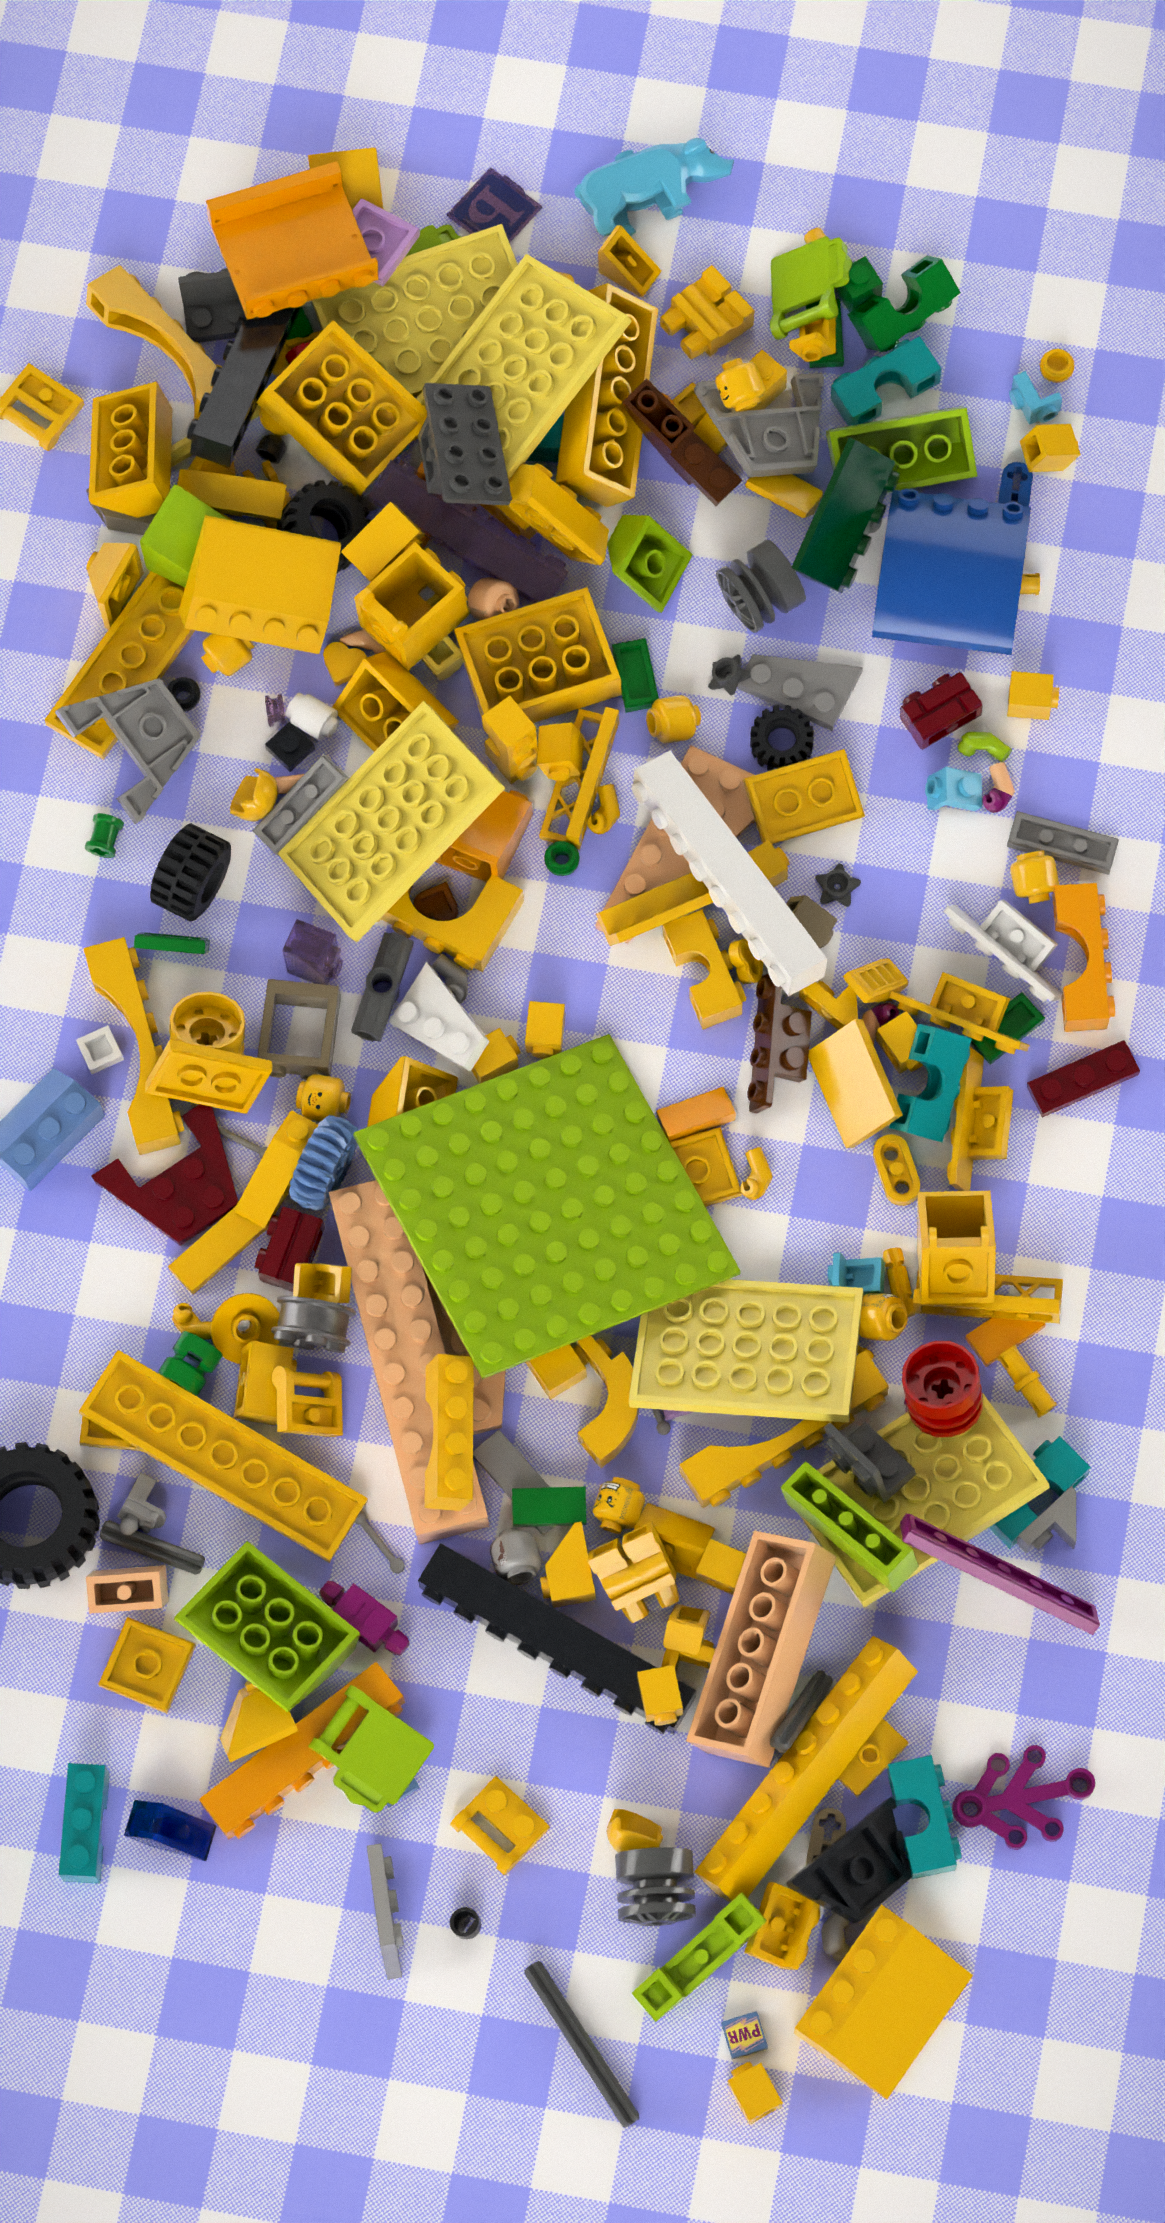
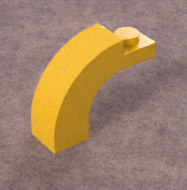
[577,1336,639,1468]

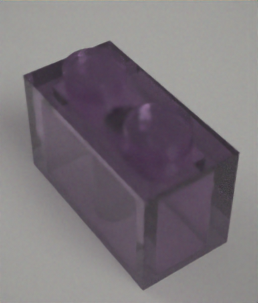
[282,919,343,985]

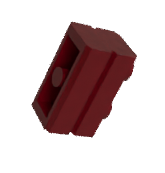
[900,672,983,750]
[254,1207,325,1292]

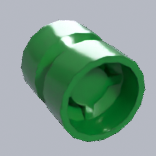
[157,1331,223,1397]

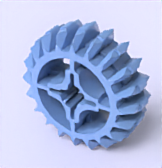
[289,1115,358,1212]

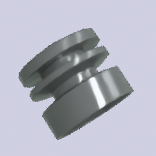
[716,540,806,633]
[615,1847,696,1926]

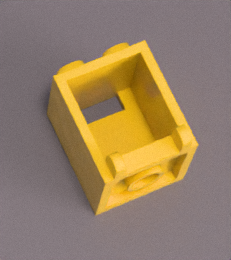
[354,542,469,671]
[917,1190,996,1304]

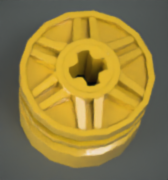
[169,991,245,1055]

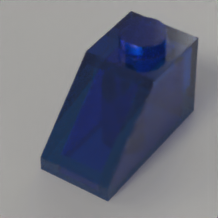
[124,1800,217,1861]

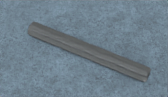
[524,1961,640,2128]

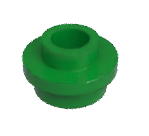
[544,841,580,876]

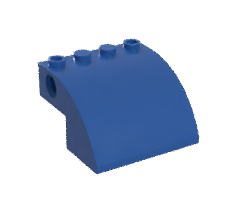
[872,489,1031,655]

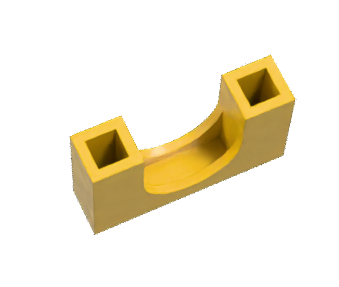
[377,874,524,972]

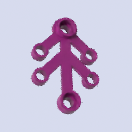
[952,1745,1096,1850]

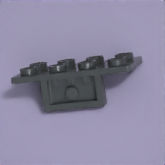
[418,383,512,505]

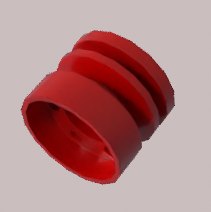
[902,1341,983,1437]

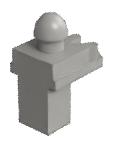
[117,1472,167,1535]

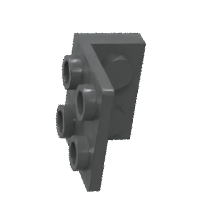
[178,268,245,343]
[824,1422,916,1503]

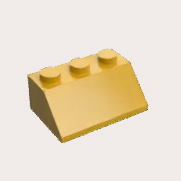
[506,463,609,566]
[332,651,459,752]

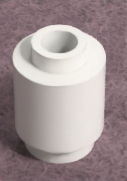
[285,692,340,741]

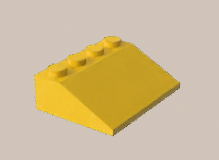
[256,320,427,496]
[179,515,341,654]
[454,587,622,737]
[794,1904,973,2100]

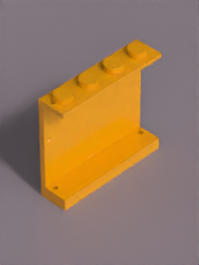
[206,161,379,320]

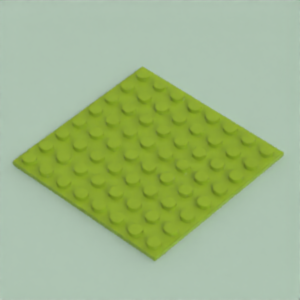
[353,1034,741,1379]

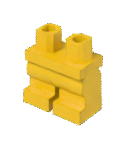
[660,265,755,359]
[587,1522,680,1623]

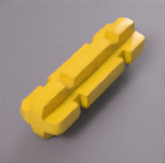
[883,1247,916,1318]

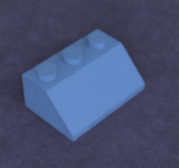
[0,1068,105,1192]

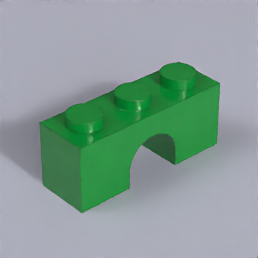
[847,255,961,352]

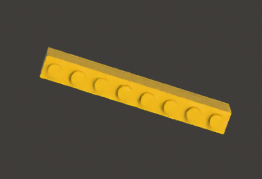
[694,1636,918,1902]

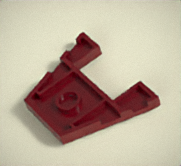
[91,1104,239,1246]

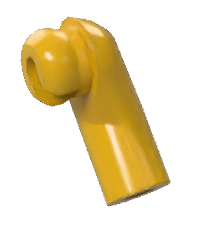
[587,784,620,835]
[740,1147,773,1200]
[172,1303,211,1340]

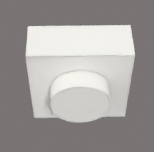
[76,1025,124,1075]

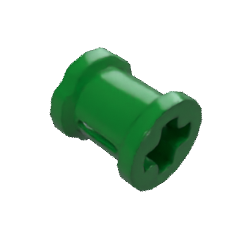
[84,813,124,858]

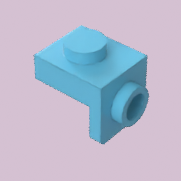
[1009,371,1062,425]
[925,766,982,811]
[827,1252,885,1295]

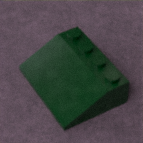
[791,437,901,594]

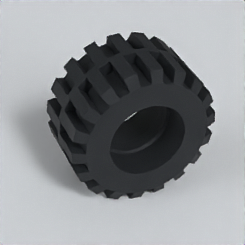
[276,480,372,574]
[150,823,231,922]

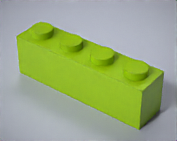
[780,1461,919,1593]

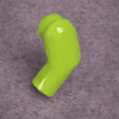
[957,731,1012,762]

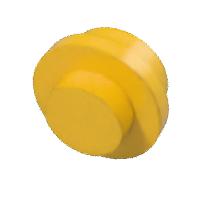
[1040,349,1075,383]

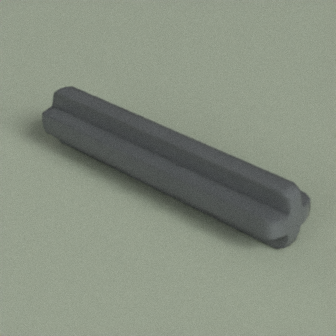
[100,1520,205,1575]
[770,1670,833,1753]

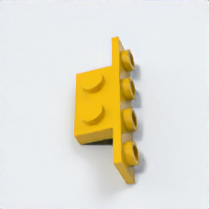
[889,972,1030,1055]
[947,1046,1014,1191]

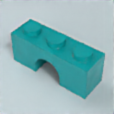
[830,336,942,426]
[889,1024,972,1143]
[989,1436,1091,1549]
[887,1755,962,1880]
[58,1763,110,1884]

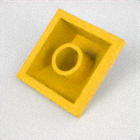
[86,542,144,630]
[367,1056,458,1127]
[220,1681,298,1763]

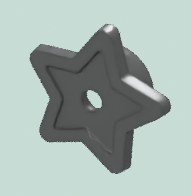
[708,654,751,695]
[815,863,861,907]

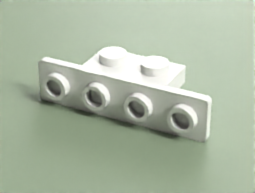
[943,899,1062,1002]

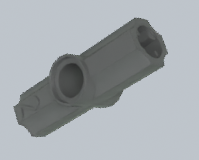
[351,932,414,1042]

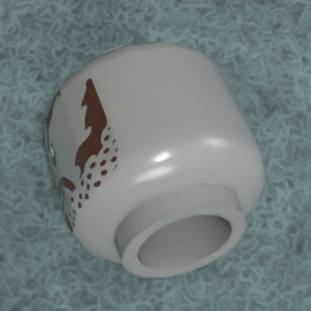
[490,1528,542,1585]

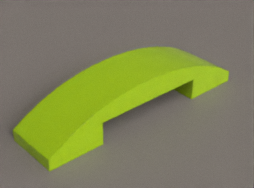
[631,1892,767,2022]

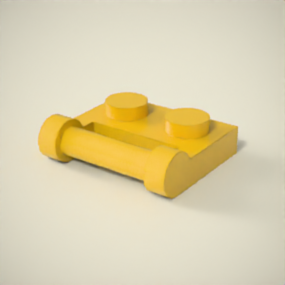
[0,363,85,451]
[272,1366,343,1437]
[450,1775,550,1876]

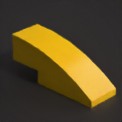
[177,469,287,522]

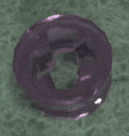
[265,693,286,727]

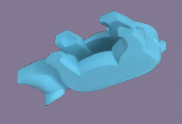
[574,138,734,237]

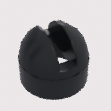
[255,434,286,464]
[450,1907,481,1940]

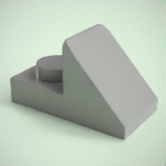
[1016,1486,1076,1554]

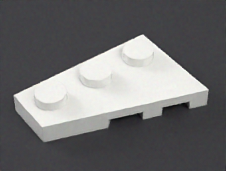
[388,962,490,1072]

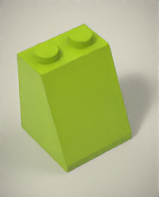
[140,484,229,588]

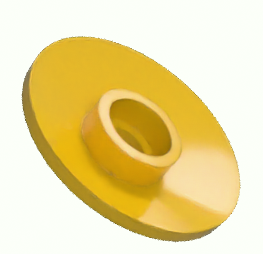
[210,1293,280,1364]

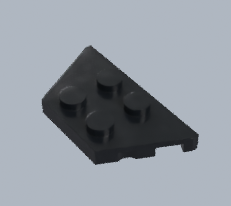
[785,1797,912,1924]

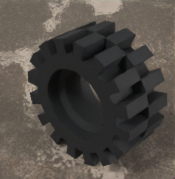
[750,705,814,771]

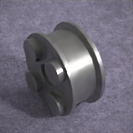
[271,1296,356,1353]

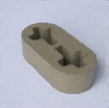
[806,1808,846,1865]

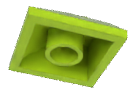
[607,515,693,613]

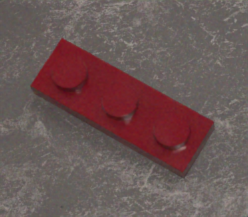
[1027,1040,1140,1118]

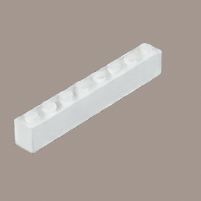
[631,751,827,996]

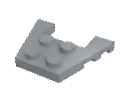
[694,373,824,478]
[55,678,201,824]

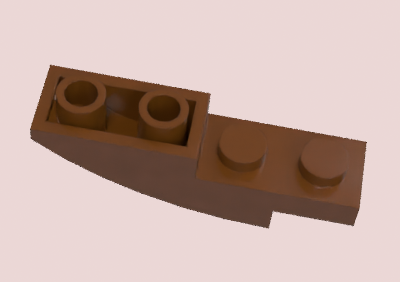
[622,378,742,507]

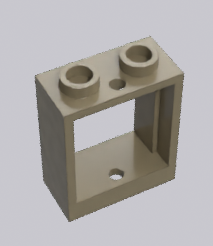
[257,979,341,1080]

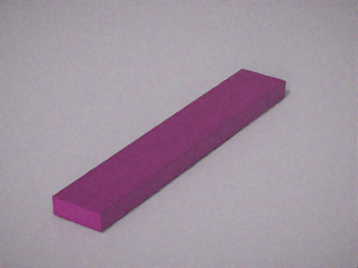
[900,1513,1100,1635]

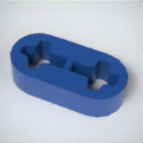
[998,462,1033,507]

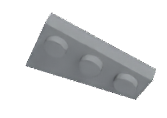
[737,654,863,731]
[367,1843,404,1980]

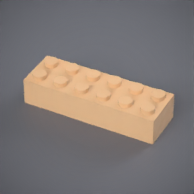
[686,1530,836,1768]

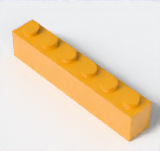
[199,1662,405,1840]

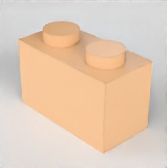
[86,1565,169,1614]

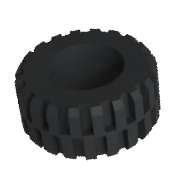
[0,1442,100,1589]

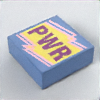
[721,2011,768,2060]

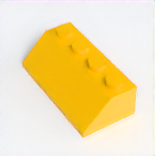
[89,381,173,518]

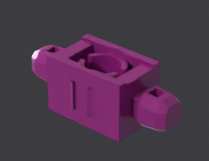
[319,1581,410,1656]

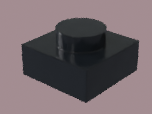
[265,721,315,772]

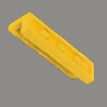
[539,706,620,850]
[596,872,713,947]
[913,1271,1063,1324]

